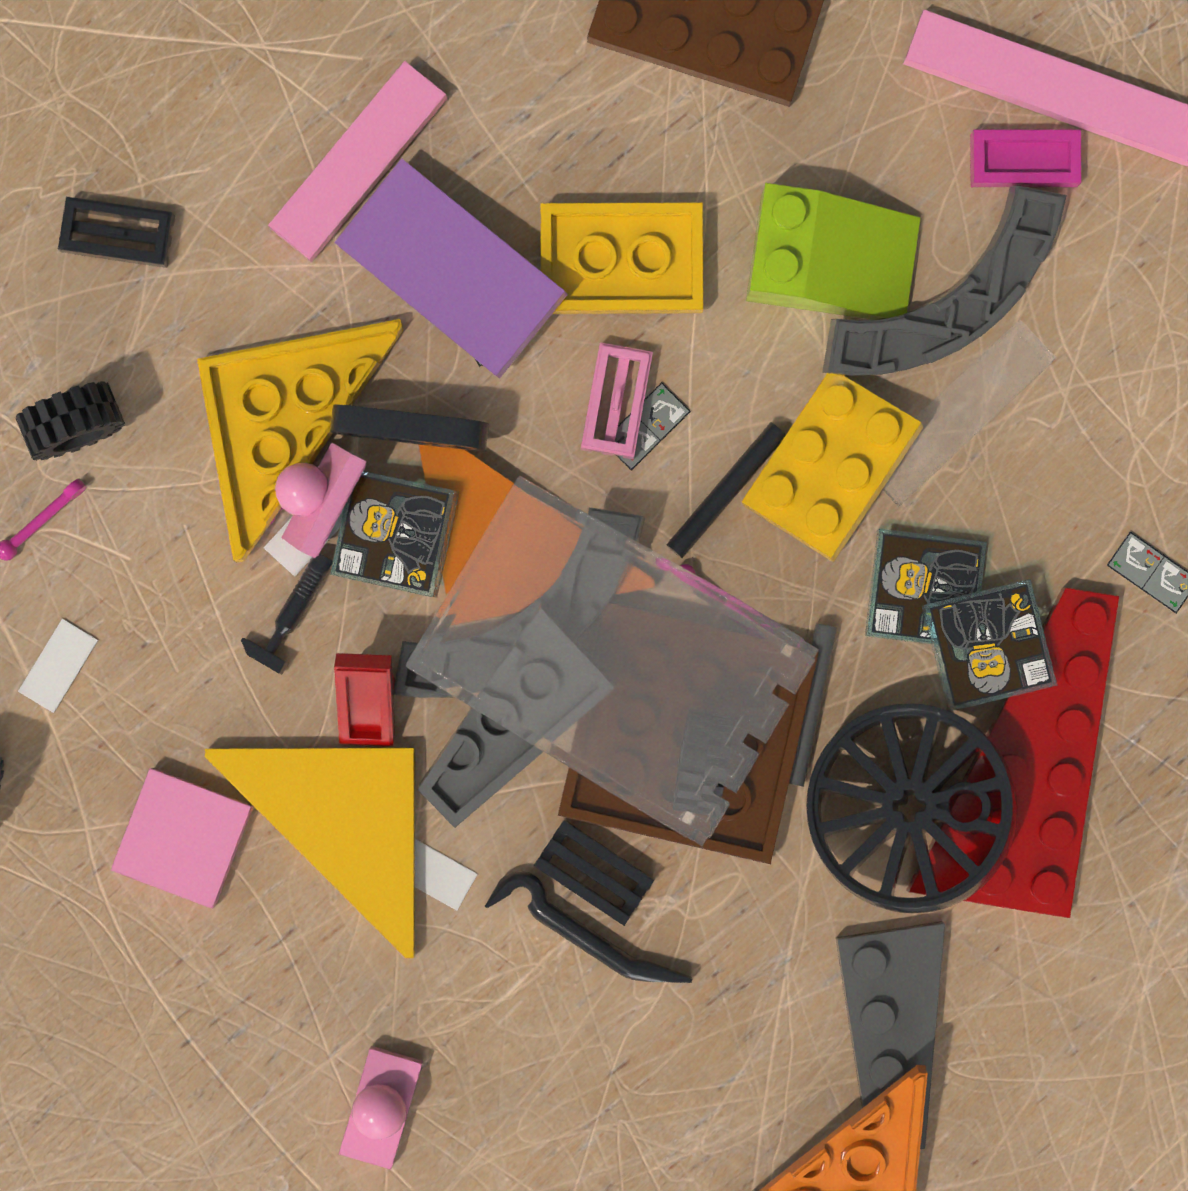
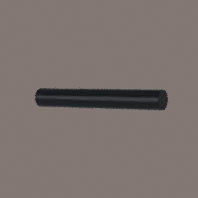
[666,422,786,558]

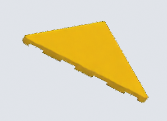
[197,319,404,563]
[205,748,415,958]

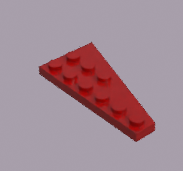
[906,588,1119,918]

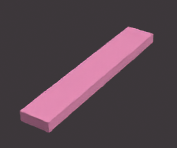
[903,10,1188,167]

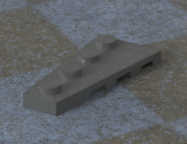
[418,604,617,828]
[835,921,945,1149]

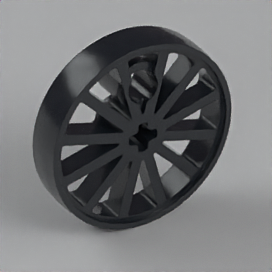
[806,704,1017,913]

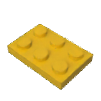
[540,203,703,314]
[741,373,923,562]

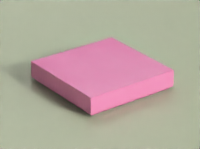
[111,768,253,909]

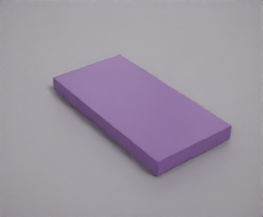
[334,158,568,378]

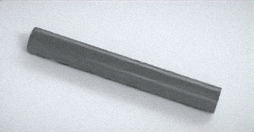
[789,623,837,787]

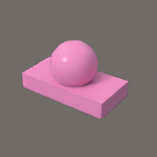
[275,442,366,558]
[339,1046,423,1170]

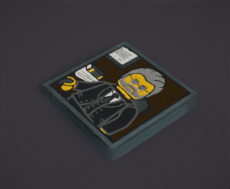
[330,471,460,597]
[865,529,987,650]
[922,579,1057,711]

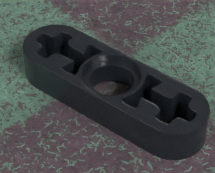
[330,404,489,451]

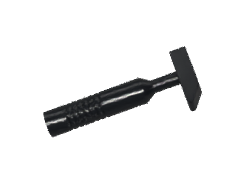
[241,554,334,675]

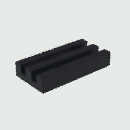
[58,196,175,268]
[534,820,654,926]

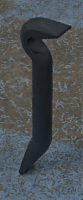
[485,871,692,983]

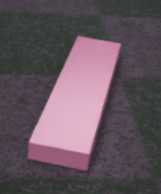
[268,61,447,263]

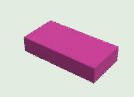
[970,130,1081,187]

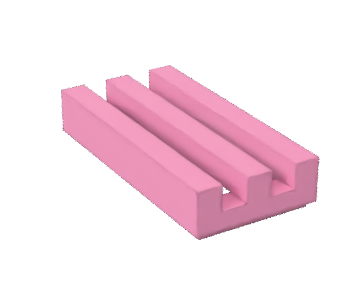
[581,343,653,460]

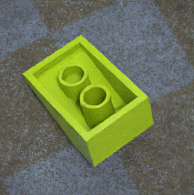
[746,183,921,320]

